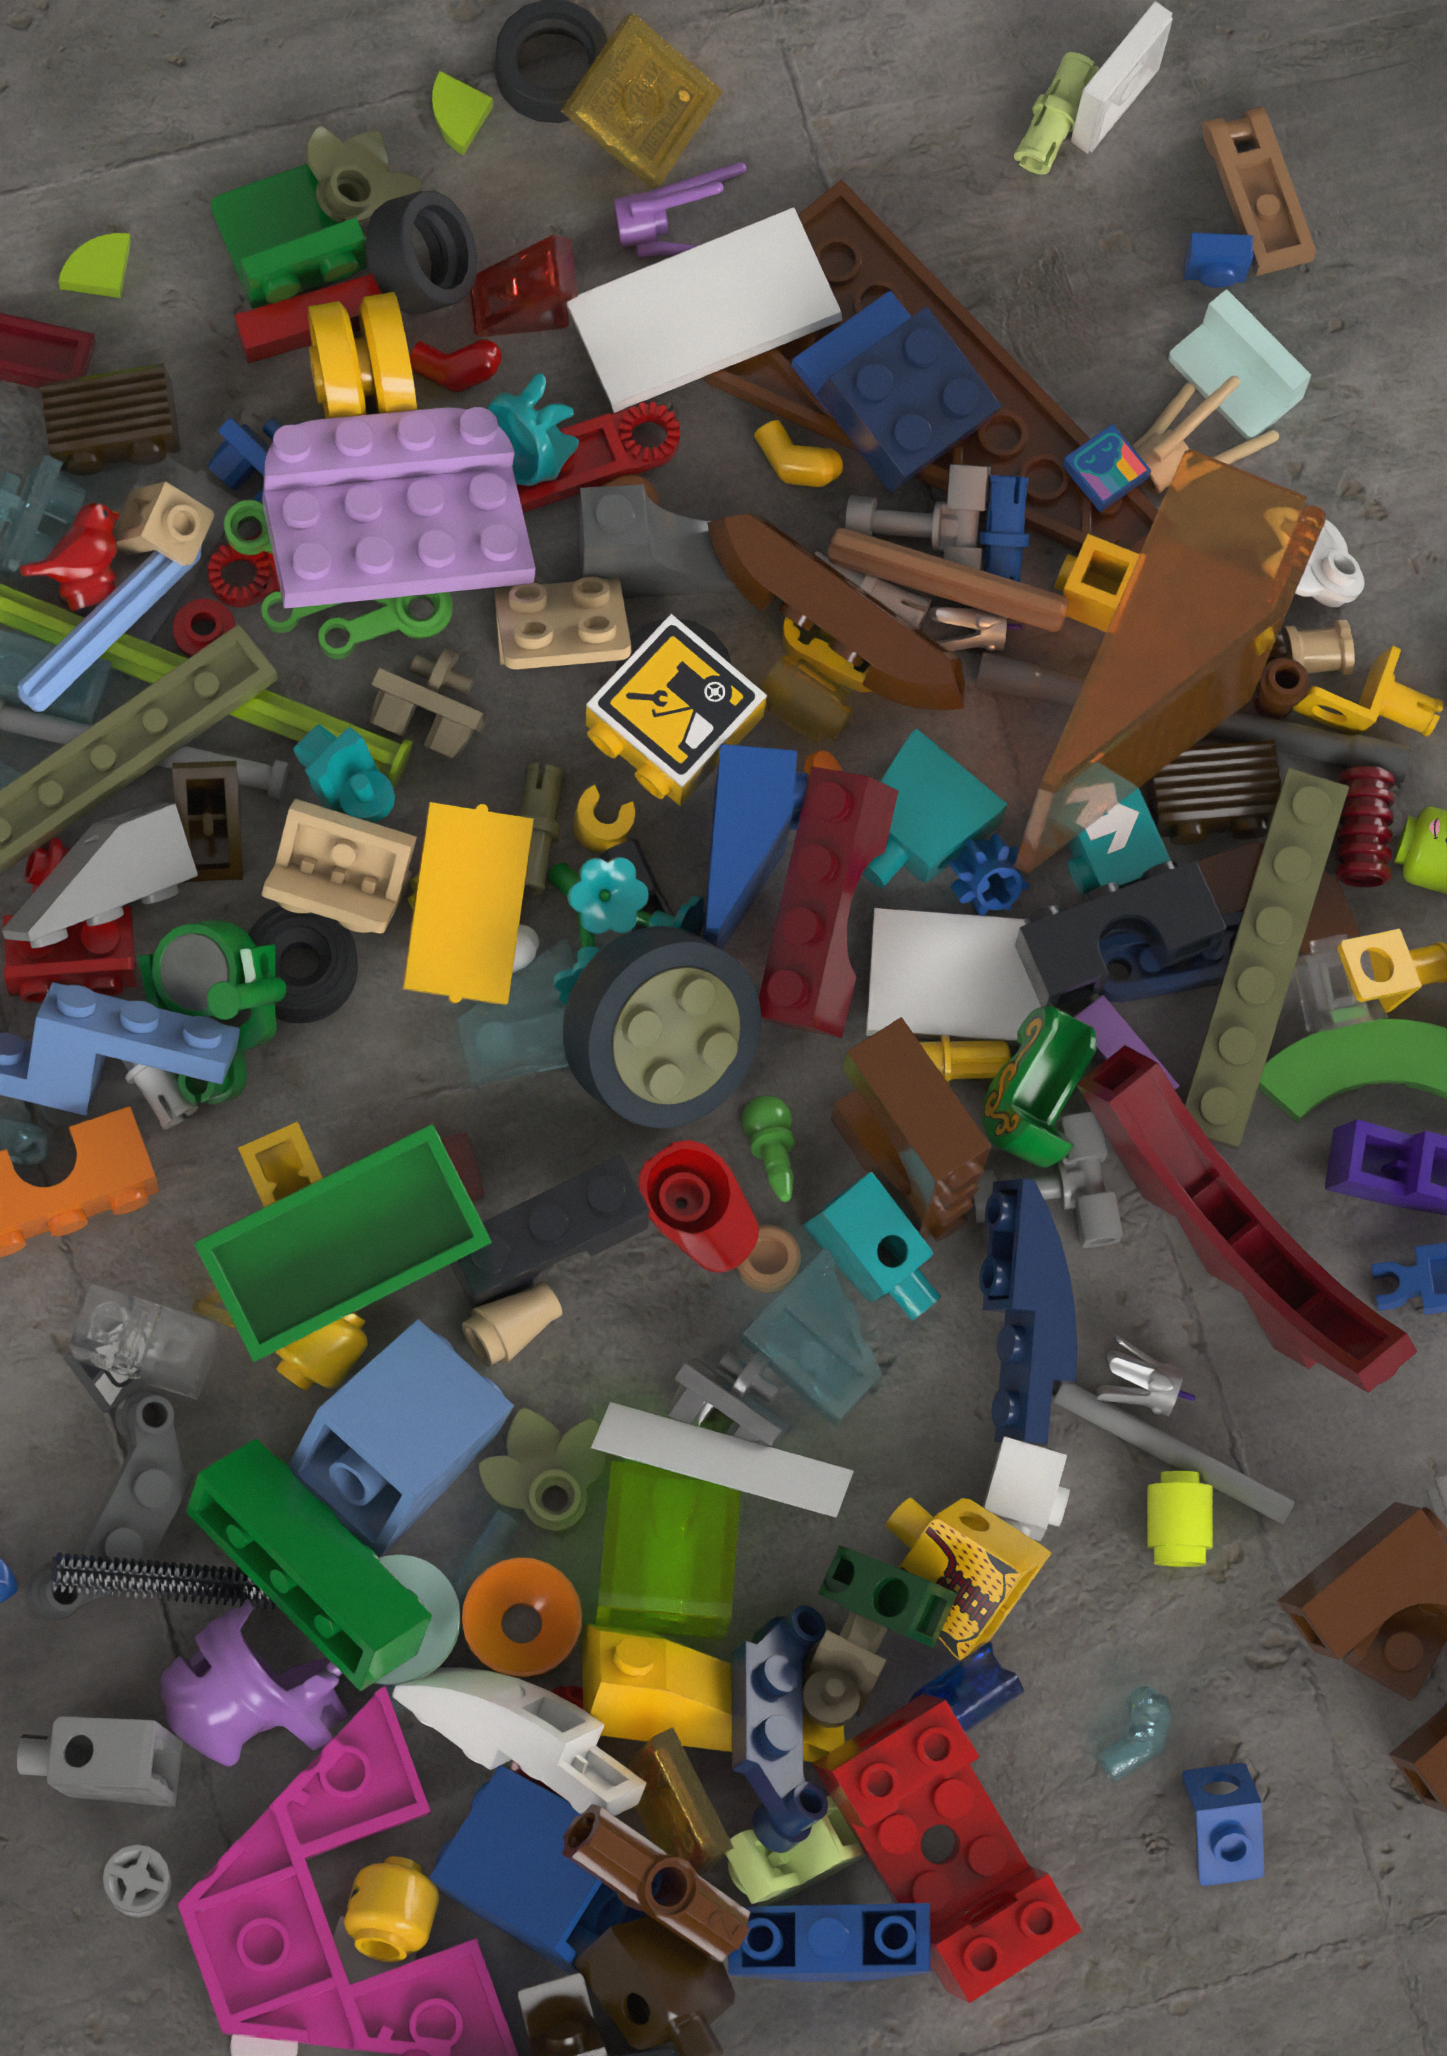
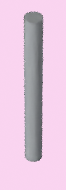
[1053,1382,1295,1524]

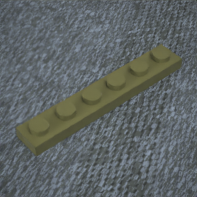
[0,624,278,875]
[1184,768,1349,1150]

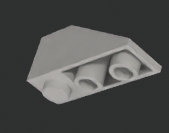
[2,802,198,948]

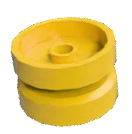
[307,292,417,419]

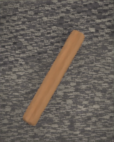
[828,528,1069,632]

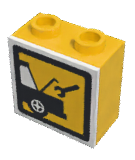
[586,614,767,806]

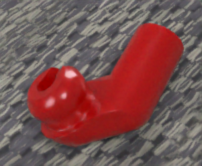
[409,339,502,392]

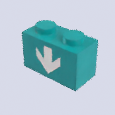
[1044,753,1171,895]

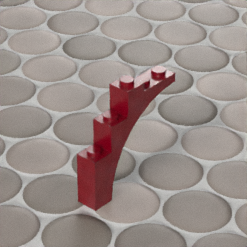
[1076,1045,1417,1393]

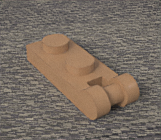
[1202,106,1316,276]

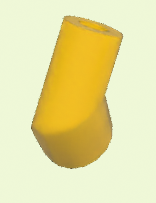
[753,420,843,487]

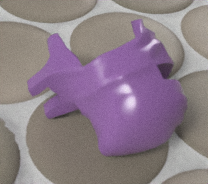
[159,1599,349,1767]

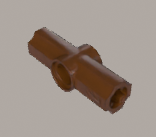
[562,1804,751,1962]

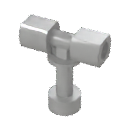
[845,464,991,571]
[970,1112,1123,1248]

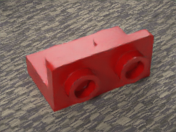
[3,906,137,1003]

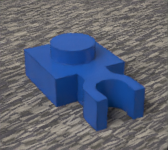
[1371,1242,1447,1315]

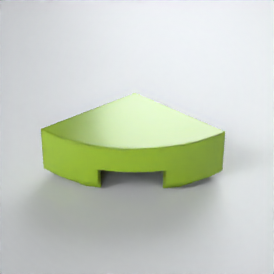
[432,71,493,156]
[58,233,131,298]

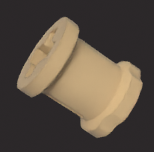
[1282,619,1355,676]

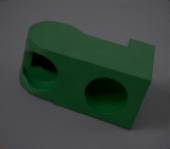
[818,1545,958,1648]

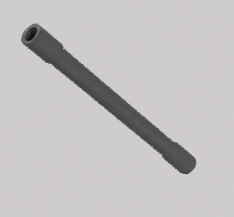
[975,651,1411,782]

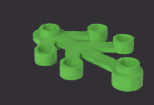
[224,500,453,659]

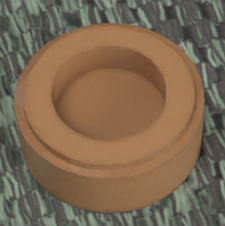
[736,1225,801,1293]

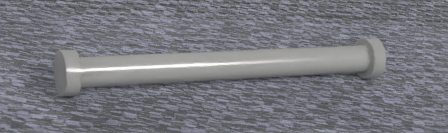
[0,698,289,800]

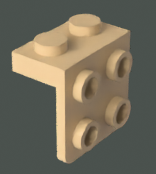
[494,577,631,669]

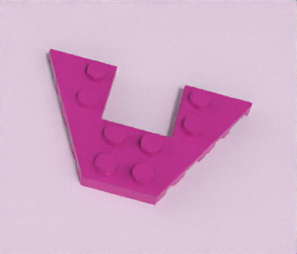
[177,1686,519,2056]

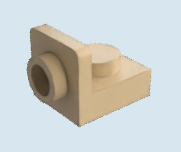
[112,481,214,566]

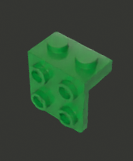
[211,164,367,309]

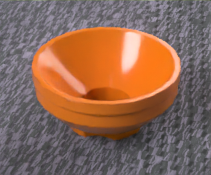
[462,1558,582,1679]

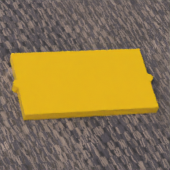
[402,802,534,1005]

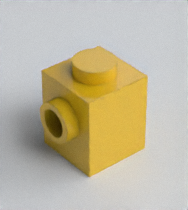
[1054,534,1146,637]

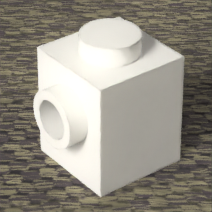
[982,1437,1070,1541]

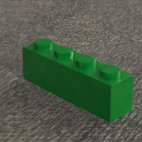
[186,1438,432,1691]

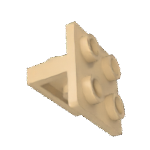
[262,799,417,933]

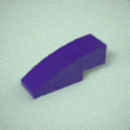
[1325,1119,1447,1216]

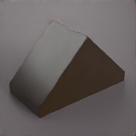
[172,760,243,882]

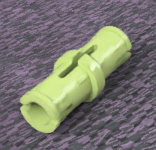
[1014,52,1099,175]

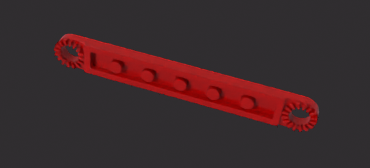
[207,401,681,608]

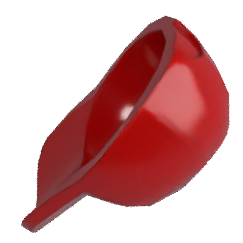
[638,1140,759,1273]

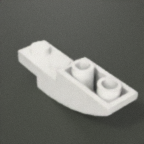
[392,1667,647,1816]

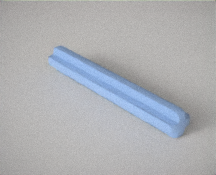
[17,547,202,712]

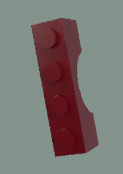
[759,766,899,1038]

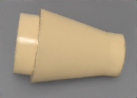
[462,1282,562,1367]

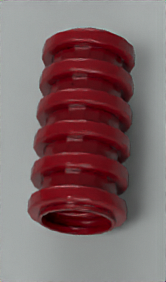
[1335,766,1395,888]

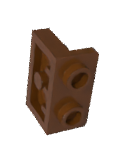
[1343,1603,1447,1701]

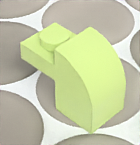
[725,1796,866,1906]

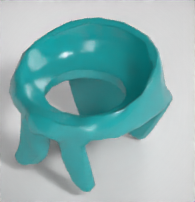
[486,373,579,486]

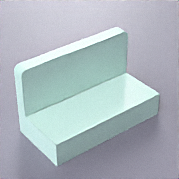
[1168,289,1311,441]

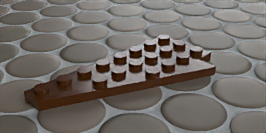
[702,179,1174,557]

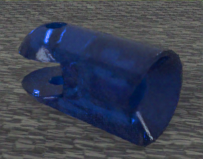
[908,1641,1024,1733]

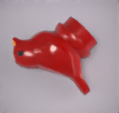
[19,503,120,611]

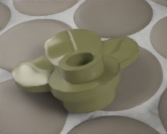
[305,126,422,224]
[478,1408,606,1532]

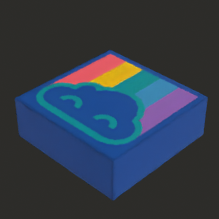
[1062,424,1151,513]

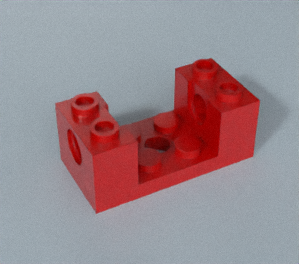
[812,1694,1082,2003]

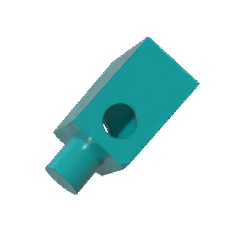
[862,728,1008,888]
[802,1172,942,1321]

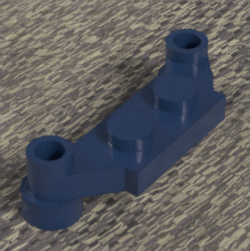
[732,1605,828,1853]

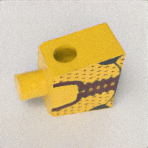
[885,1497,1051,1661]

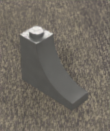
[578,484,740,598]

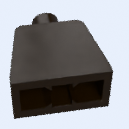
[573,1916,735,2056]

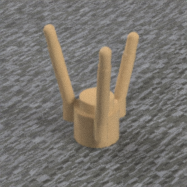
[1132,376,1279,495]

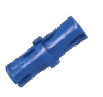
[979,475,1030,583]

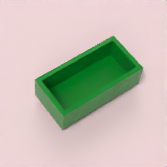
[194,1123,492,1362]

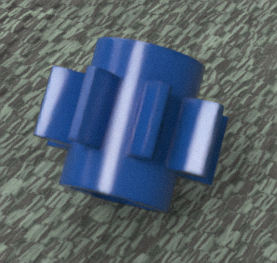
[949,833,1030,916]

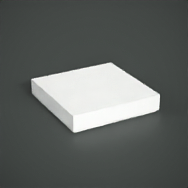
[1070,1,1173,154]

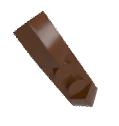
[707,513,965,710]

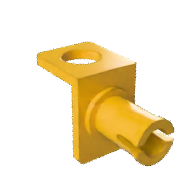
[1293,645,1444,737]
[1337,929,1447,1018]

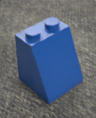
[429,1765,662,1986]

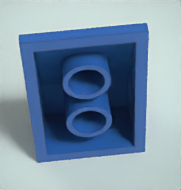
[703,744,808,950]

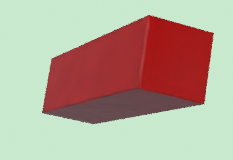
[234,274,382,364]

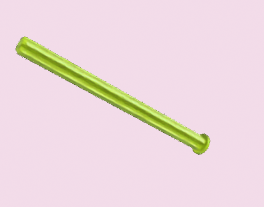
[0,583,413,788]

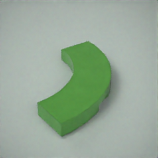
[1258,1019,1447,1123]

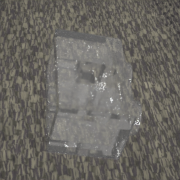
[69,1283,219,1400]

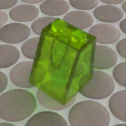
[595,1458,741,1640]

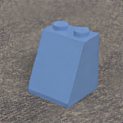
[288,1319,514,1558]

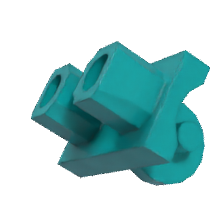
[293,724,396,823]

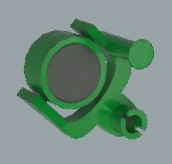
[138,919,286,1105]

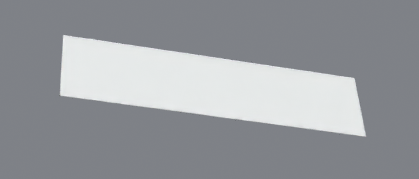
[591,1402,854,1517]

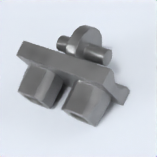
[667,1351,790,1446]

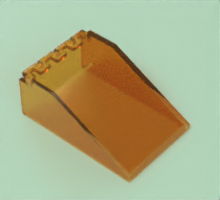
[1014,450,1326,874]

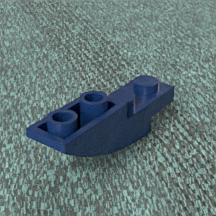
[979,1179,1077,1445]

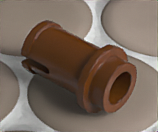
[1254,658,1309,720]

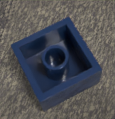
[816,306,1002,494]

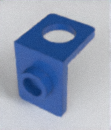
[1182,1763,1264,1886]

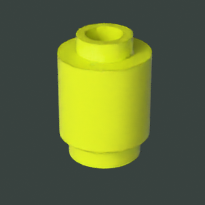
[1147,1471,1213,1567]

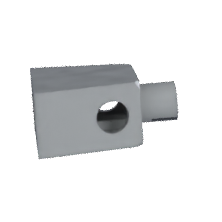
[17,1716,183,1807]

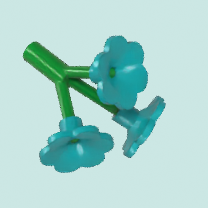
[548,857,705,1004]

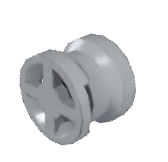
[103,1845,173,1918]

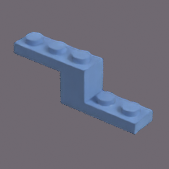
[0,982,240,1116]

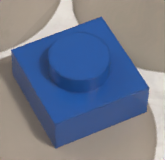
[1184,233,1253,288]

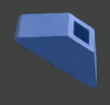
[728,1903,931,1982]

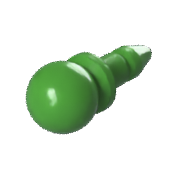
[741,1095,795,1202]

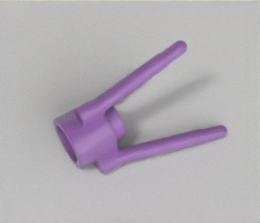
[614,162,747,258]

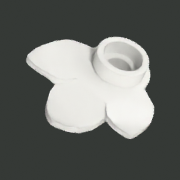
[1261,509,1365,607]

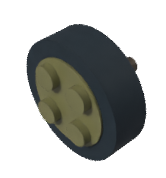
[563,926,761,1128]

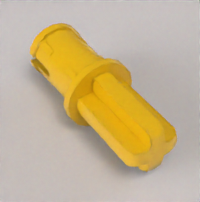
[920,1035,1011,1084]

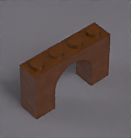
[830,1017,991,1242]
[1277,1502,1447,1813]

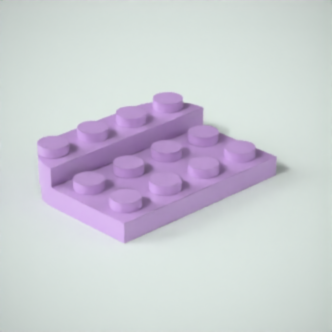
[262,407,536,609]

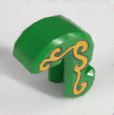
[982,1004,1097,1167]

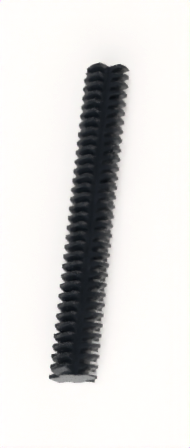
[50,1552,276,1610]

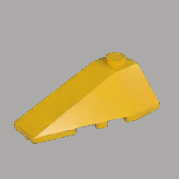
[582,1623,845,1762]

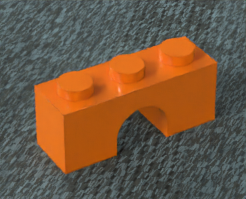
[0,1106,159,1258]

